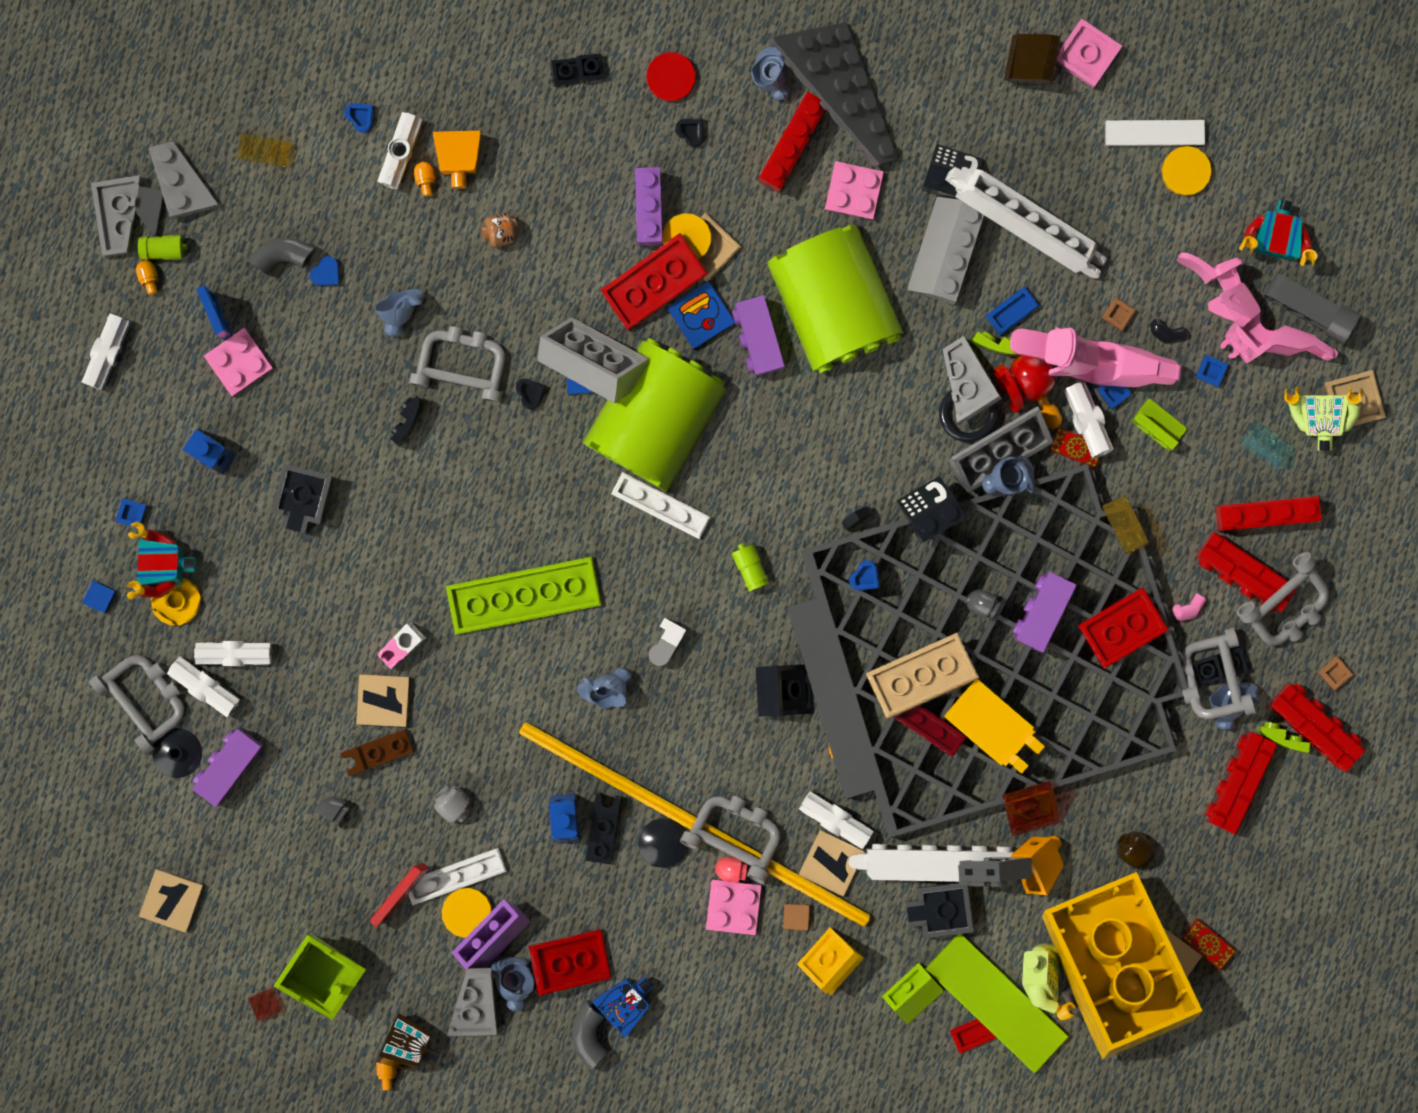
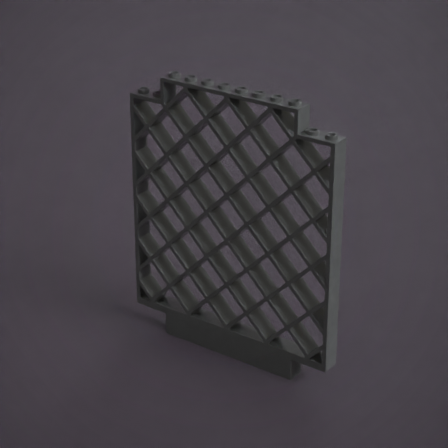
[787,464,1188,838]

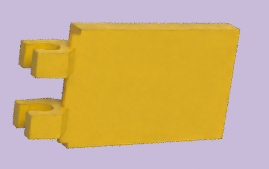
[944,679,1045,773]

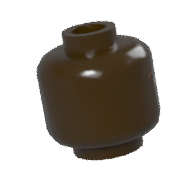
[1117,831,1154,868]

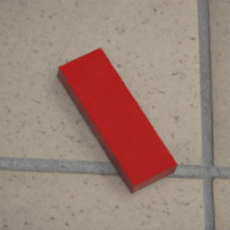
[370,862,429,927]

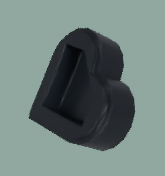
[675,118,704,148]
[516,378,547,410]
[842,506,874,531]

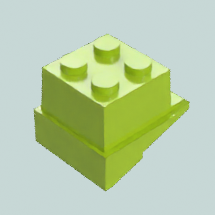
[274,933,366,1020]

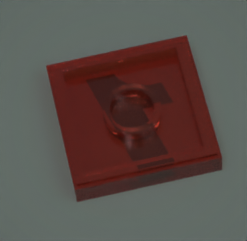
[1002,781,1059,835]

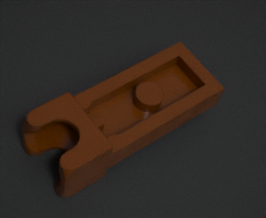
[340,729,413,776]

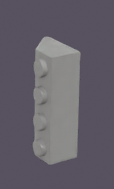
[907,197,984,305]
[538,317,649,403]
[948,406,1053,493]

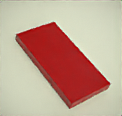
[600,233,709,331]

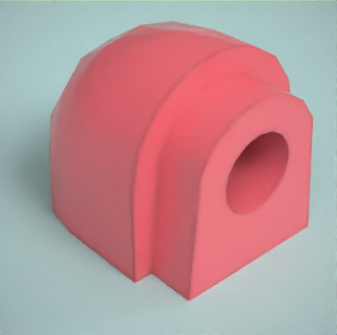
[715,856,747,883]

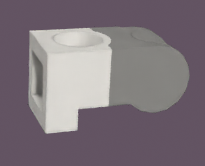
[649,618,686,666]

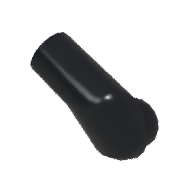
[1150,319,1186,343]

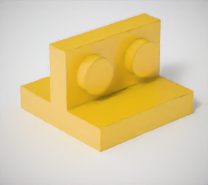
[797,927,864,995]

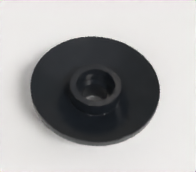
[152,728,202,778]

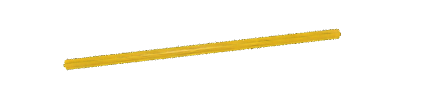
[519,722,870,926]

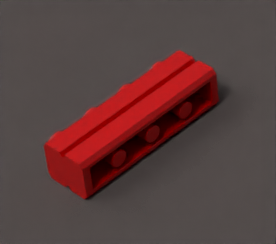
[758,92,826,194]
[1215,496,1321,532]
[1195,532,1298,614]
[1267,683,1365,772]
[1205,731,1278,835]

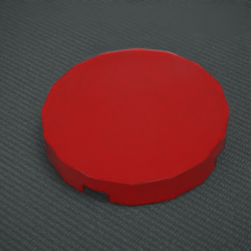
[647,52,695,102]

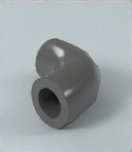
[247,238,316,275]
[572,1000,608,1071]

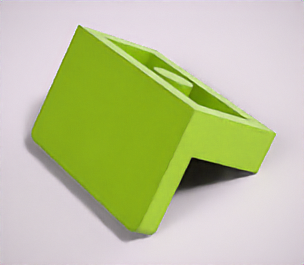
[1131,399,1187,452]
[882,963,944,1024]

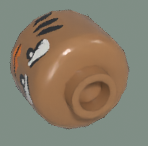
[480,213,519,248]

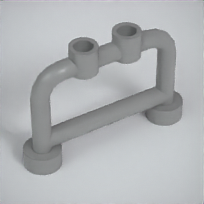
[409,326,505,403]
[1237,552,1329,646]
[1181,627,1256,719]
[89,655,184,755]
[680,796,780,884]

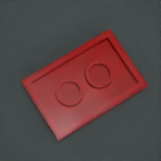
[1078,587,1168,668]
[529,929,611,995]

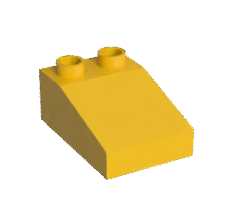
[1042,872,1202,1060]

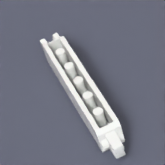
[945,167,1107,279]
[847,844,1015,882]

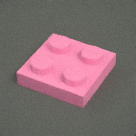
[1056,18,1122,88]
[825,161,884,221]
[204,328,273,397]
[706,879,761,935]

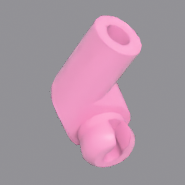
[1171,593,1207,621]

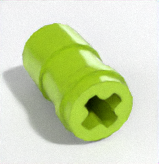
[138,235,188,261]
[731,543,769,592]

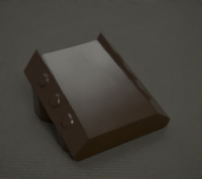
[1004,34,1061,86]

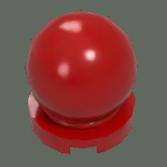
[993,355,1056,413]

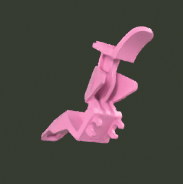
[1177,253,1338,364]
[1010,327,1182,387]

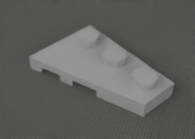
[149,142,218,219]
[91,175,142,257]
[943,336,1002,425]
[447,968,498,1036]

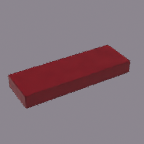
[893,705,966,758]

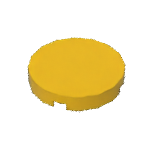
[1161,146,1212,196]
[662,214,711,260]
[151,578,201,625]
[442,888,491,938]

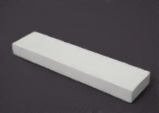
[1105,120,1205,146]
[611,472,711,539]
[409,848,507,906]

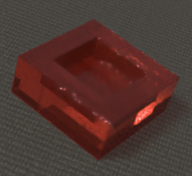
[248,988,282,1021]

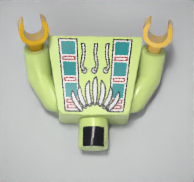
[1284,387,1364,450]
[1022,943,1075,1021]

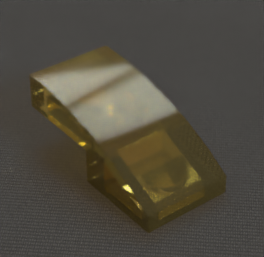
[236,133,291,167]
[1103,495,1148,554]

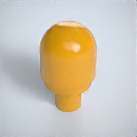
[414,162,435,197]
[136,261,158,295]
[1038,397,1062,429]
[376,1063,397,1090]

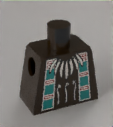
[376,1013,440,1072]

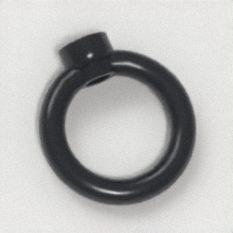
[939,390,1004,442]

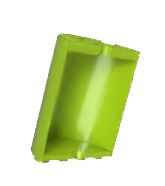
[767,224,904,373]
[582,338,727,492]

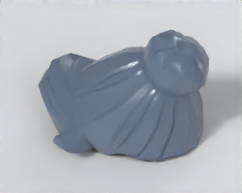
[751,47,790,101]
[374,289,425,336]
[982,455,1035,495]
[577,667,632,709]
[1209,682,1260,730]
[491,956,534,1011]

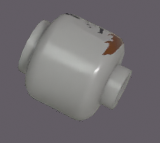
[434,786,471,823]

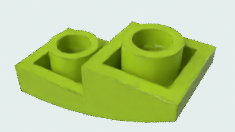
[971,331,1020,357]
[1257,722,1310,753]

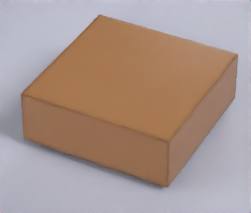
[1101,297,1136,332]
[1318,656,1354,691]
[783,904,809,930]

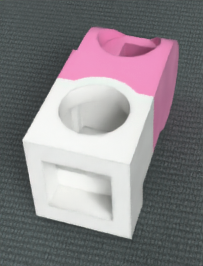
[378,622,426,670]

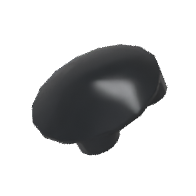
[638,818,687,868]

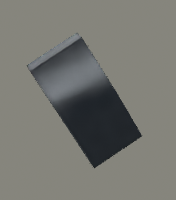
[550,54,605,87]
[390,396,422,447]
[1193,647,1249,686]

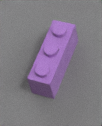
[635,167,662,246]
[732,295,785,377]
[1012,571,1076,653]
[192,728,264,807]
[452,899,530,969]

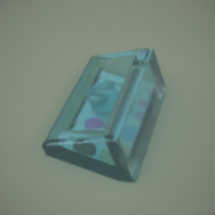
[1238,420,1295,472]

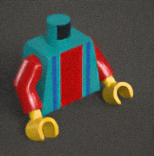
[1239,200,1318,266]
[126,522,197,599]

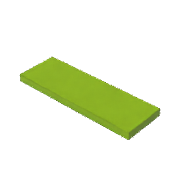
[446,557,601,635]
[925,934,1068,1073]

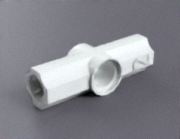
[377,112,423,190]
[82,314,131,391]
[1064,382,1113,458]
[194,641,272,666]
[167,656,241,717]
[799,791,874,849]

